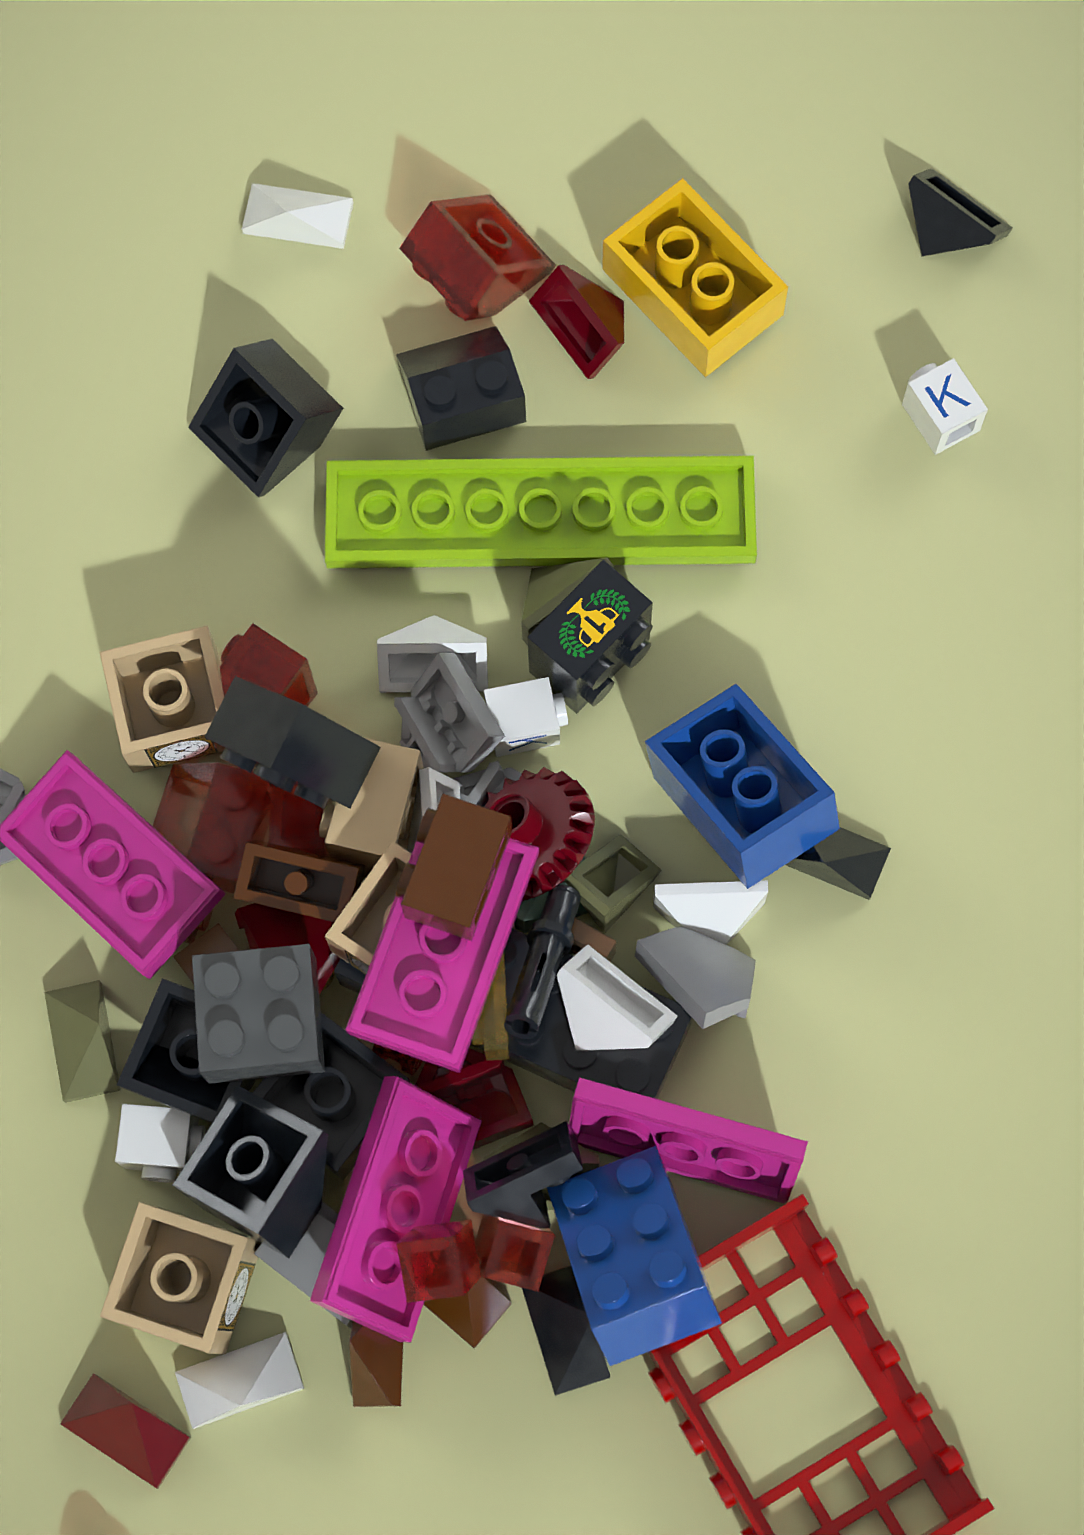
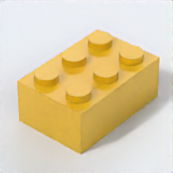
[602,178,788,378]

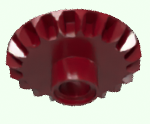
[484,767,595,901]

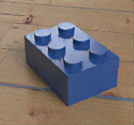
[645,684,840,889]
[547,1146,722,1366]

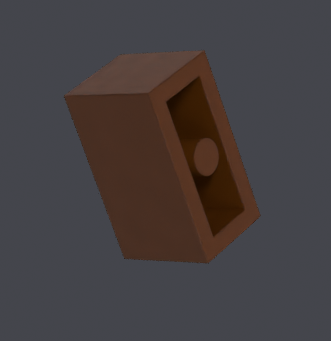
[396,794,512,941]
[233,840,365,922]

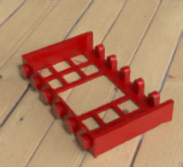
[647,1194,995,1535]

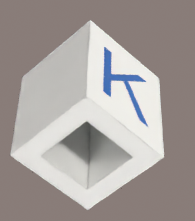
[902,358,988,455]
[484,677,569,757]

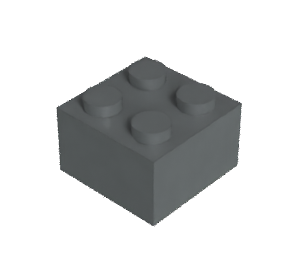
[192,944,325,1084]

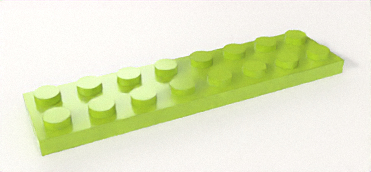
[325,456,757,568]

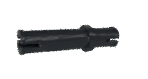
[504,884,581,1039]

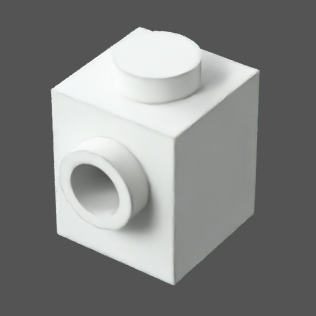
[115,1104,206,1183]

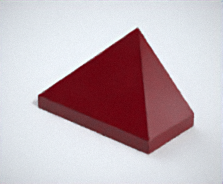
[529,265,624,379]
[60,1373,191,1489]

